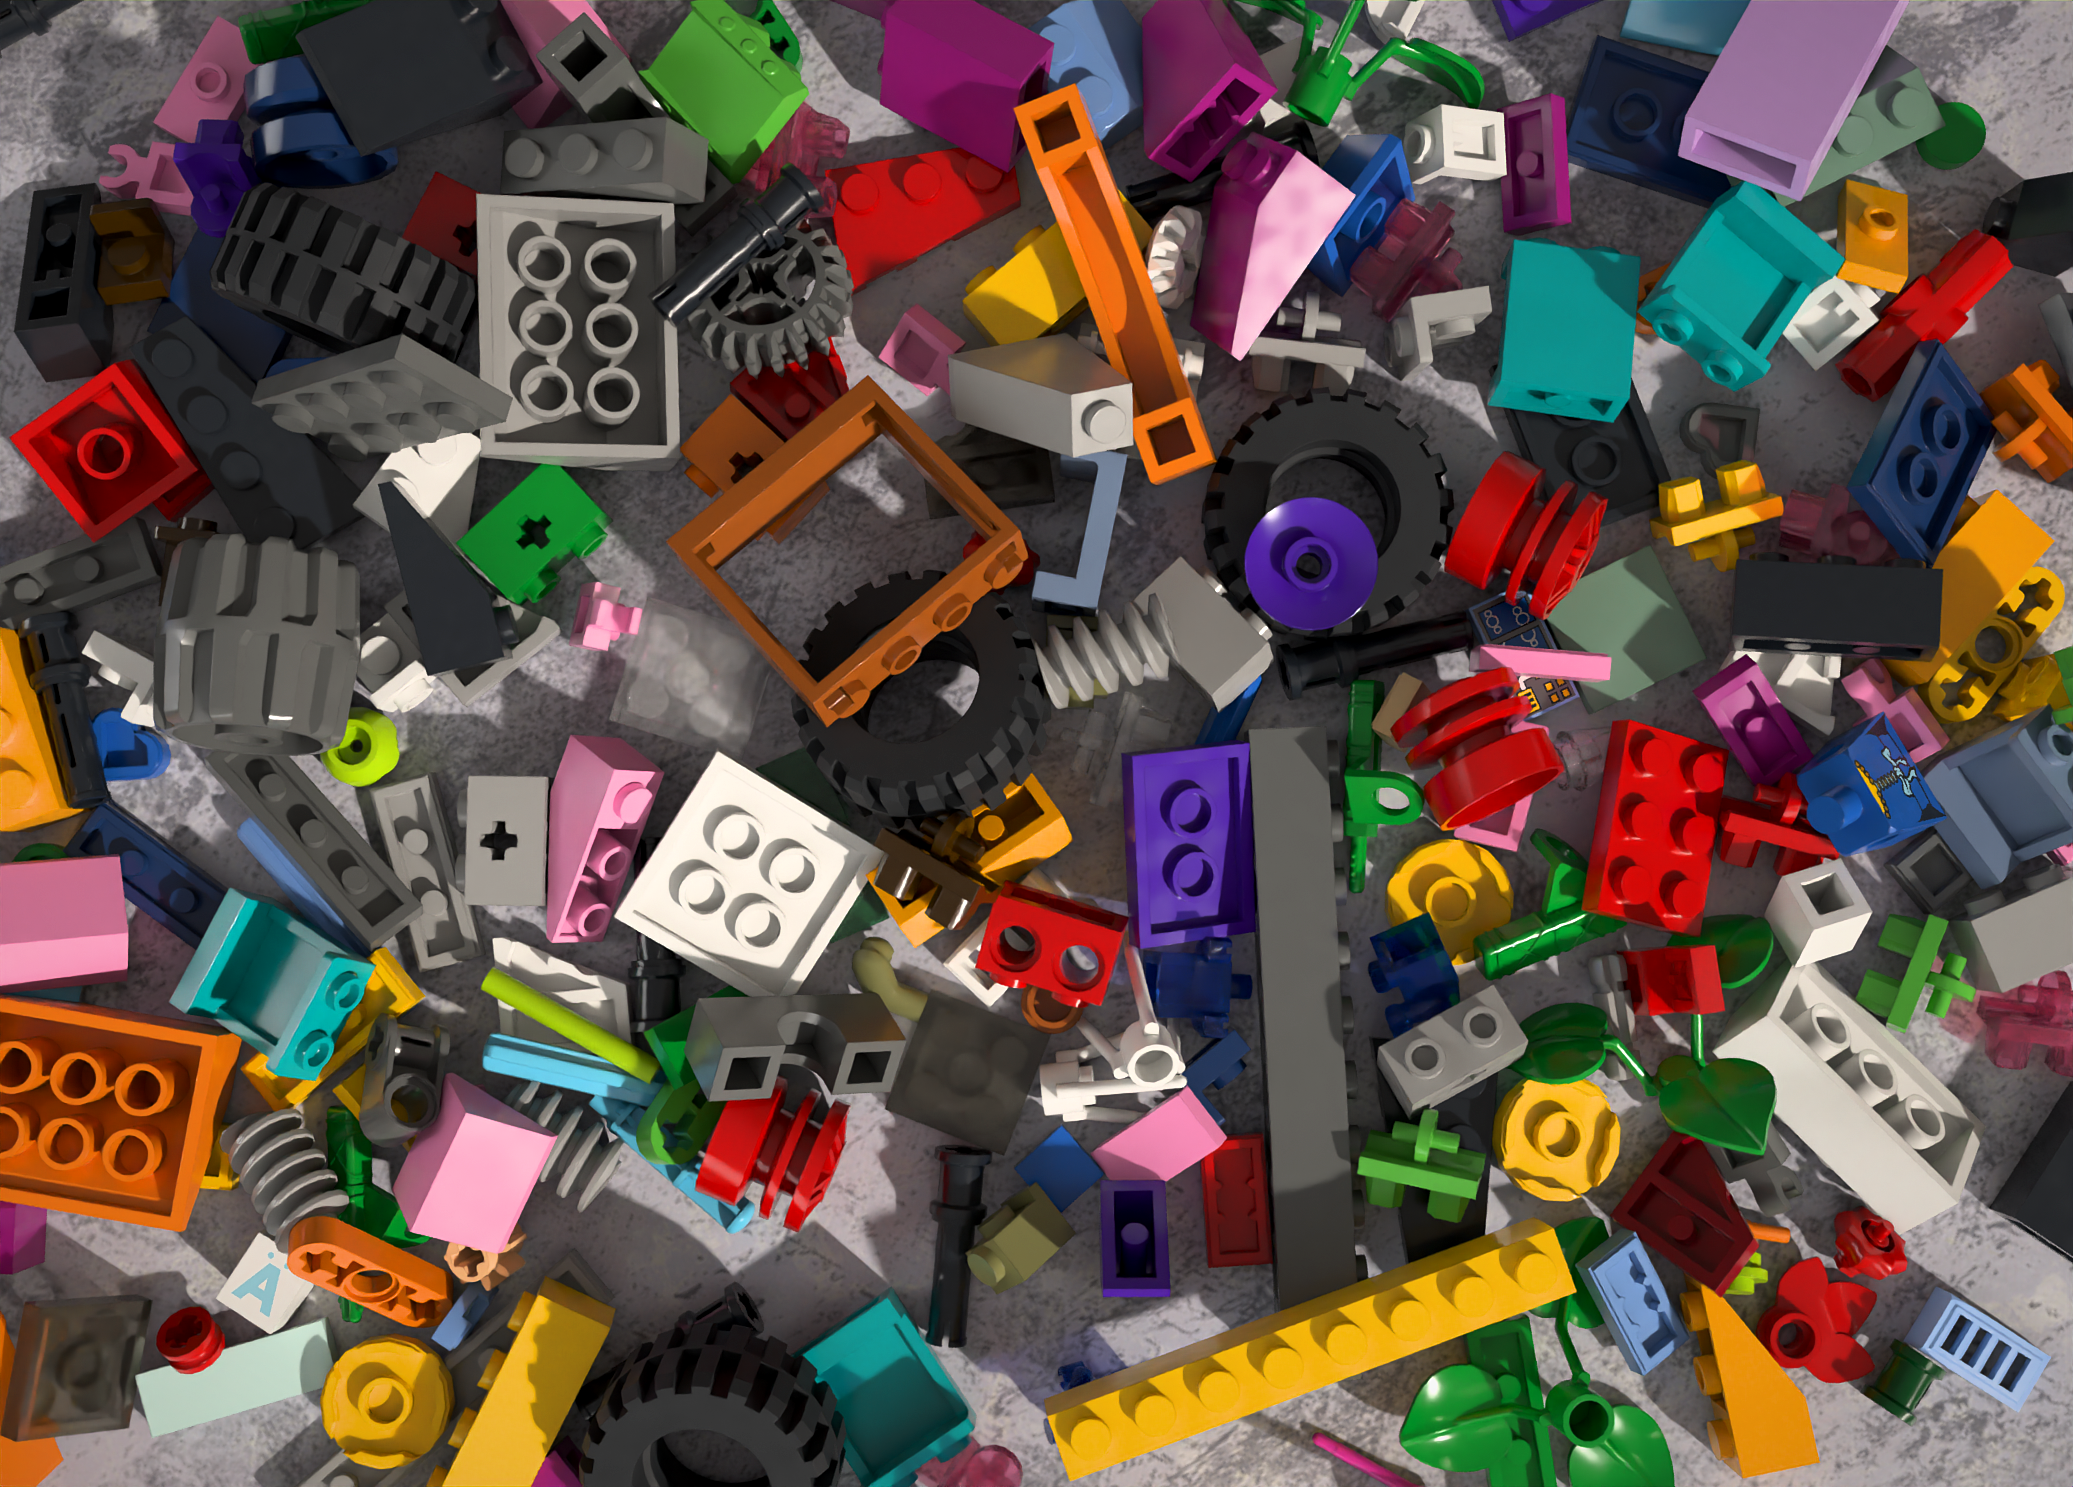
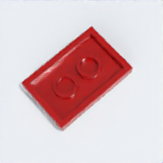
[1581,719,1729,937]

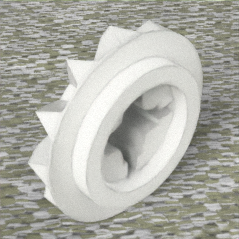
[1145,205,1206,309]

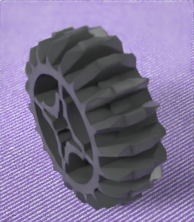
[686,218,854,380]

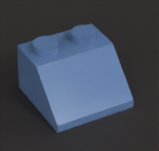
[1028,0,1143,151]

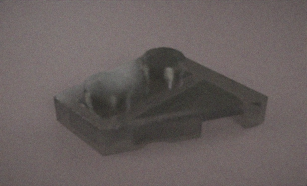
[924,423,1055,520]

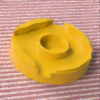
[1384,839,1514,965]
[1492,1078,1620,1202]
[320,1333,455,1469]

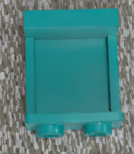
[1637,180,1845,392]
[1487,237,1641,423]
[169,887,376,1081]
[791,1286,977,1487]

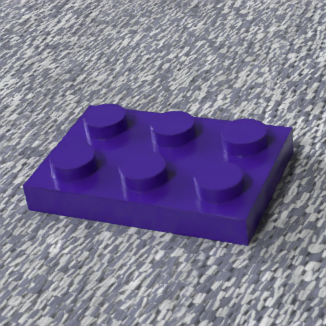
[1121,740,1256,949]

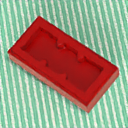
[1199,1132,1273,1268]

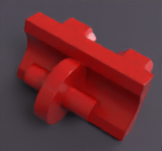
[1715,772,1839,877]

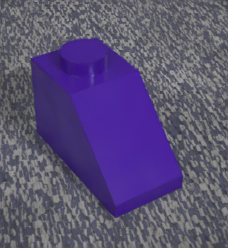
[1099,1180,1171,1297]

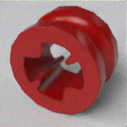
[156,1306,225,1374]

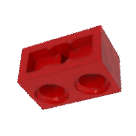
[975,880,1129,1008]

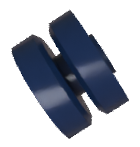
[243,56,399,189]

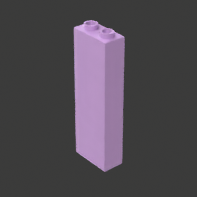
[1678,0,1910,202]

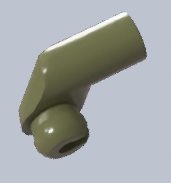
[852,936,930,1023]

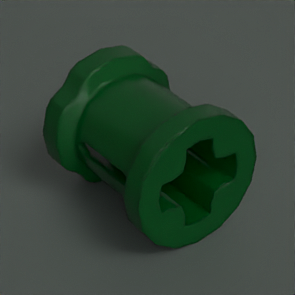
[1860,1338,1947,1427]

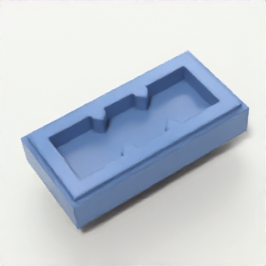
[1575,1228,1690,1376]

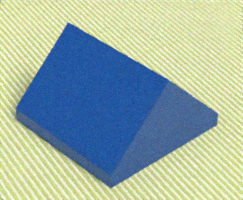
[1307,134,1415,297]

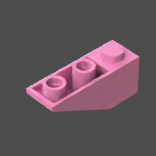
[546,735,665,943]

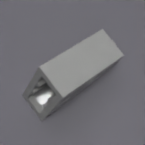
[948,333,1133,457]

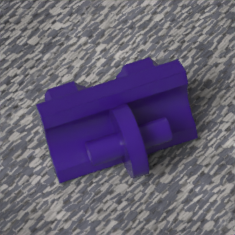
[173,119,262,238]

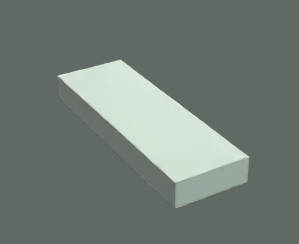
[135,1317,340,1438]

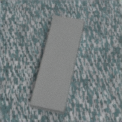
[369,772,486,973]

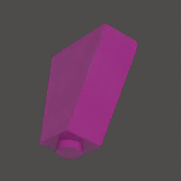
[1142,0,1278,182]

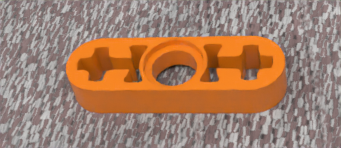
[287,1216,454,1328]

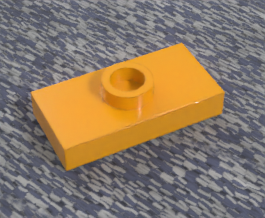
[1836,179,1908,294]

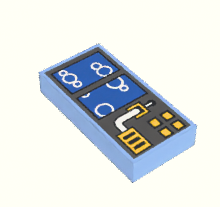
[1465,591,1580,722]

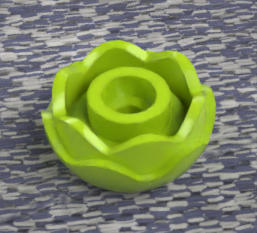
[320,707,399,787]

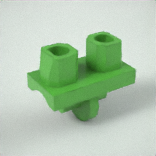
[1855,914,1977,1034]
[1357,1108,1486,1223]

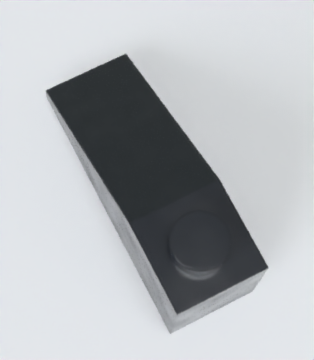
[1982,172,2073,277]
[14,183,114,383]
[378,481,519,677]

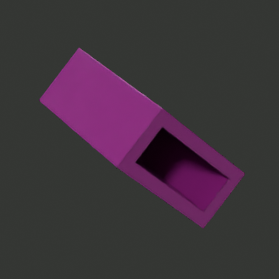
[877,0,1054,173]

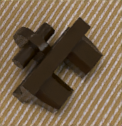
[873,810,1004,930]

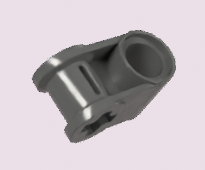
[359,1013,450,1148]

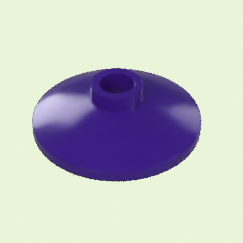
[1244,497,1378,631]

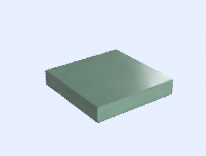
[1544,545,1707,715]

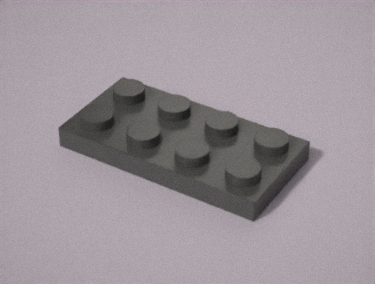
[251,334,513,462]

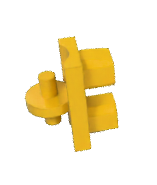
[1649,460,1785,572]

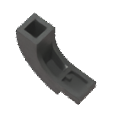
[535,12,739,237]

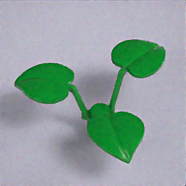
[1233,0,1485,127]
[1505,914,1777,1156]
[1399,1216,1675,1487]

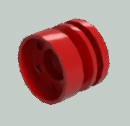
[1444,451,1608,620]
[1390,667,1565,831]
[695,1074,851,1233]

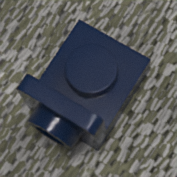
[1172,1025,1251,1127]

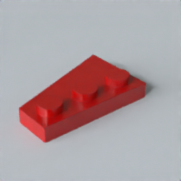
[824,147,1021,296]

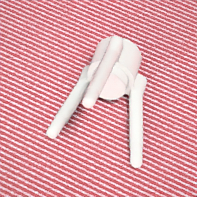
[1075,931,1185,1088]
[1040,1020,1187,1124]

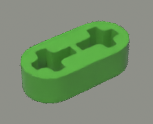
[636,1078,727,1165]

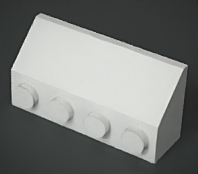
[1712,958,1986,1235]

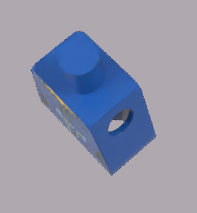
[1796,711,1947,857]

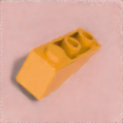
[1679,1272,1820,1478]

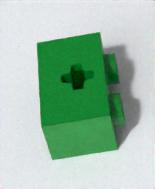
[456,464,613,606]

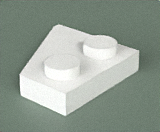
[353,433,481,557]
[493,937,636,1053]

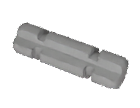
[1588,954,1642,1081]

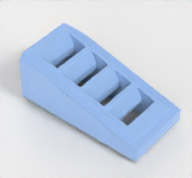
[1903,1286,2051,1412]

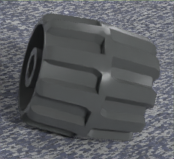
[153,533,360,756]

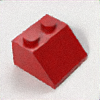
[9,358,201,543]

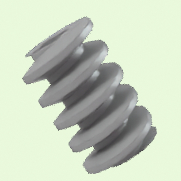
[1034,593,1181,709]
[501,1080,625,1213]
[219,1108,350,1255]

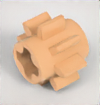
[443,1222,527,1291]

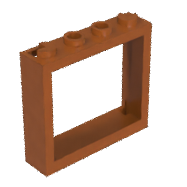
[666,375,1029,727]

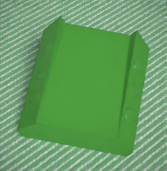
[638,0,809,184]

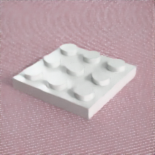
[614,748,885,997]

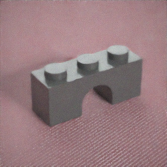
[500,117,709,205]
[684,993,907,1102]

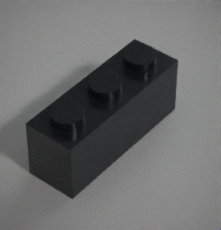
[1729,552,1943,662]

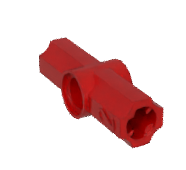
[1835,229,2014,403]

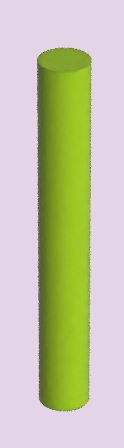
[481,967,661,1084]

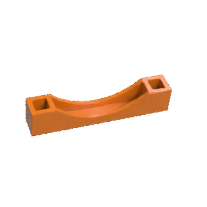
[1013,83,1218,486]

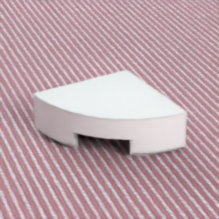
[1364,0,1426,44]

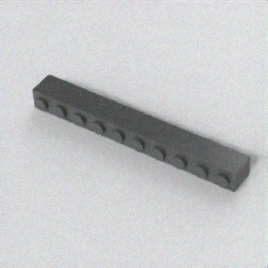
[1244,726,1368,1380]

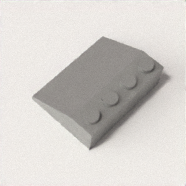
[476,194,680,472]

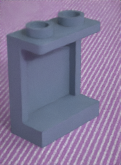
[1032,449,1128,616]
[1920,704,2073,890]

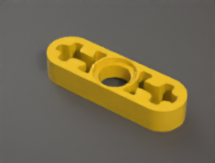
[1917,567,2065,724]

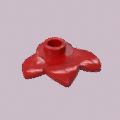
[1756,1256,1877,1383]

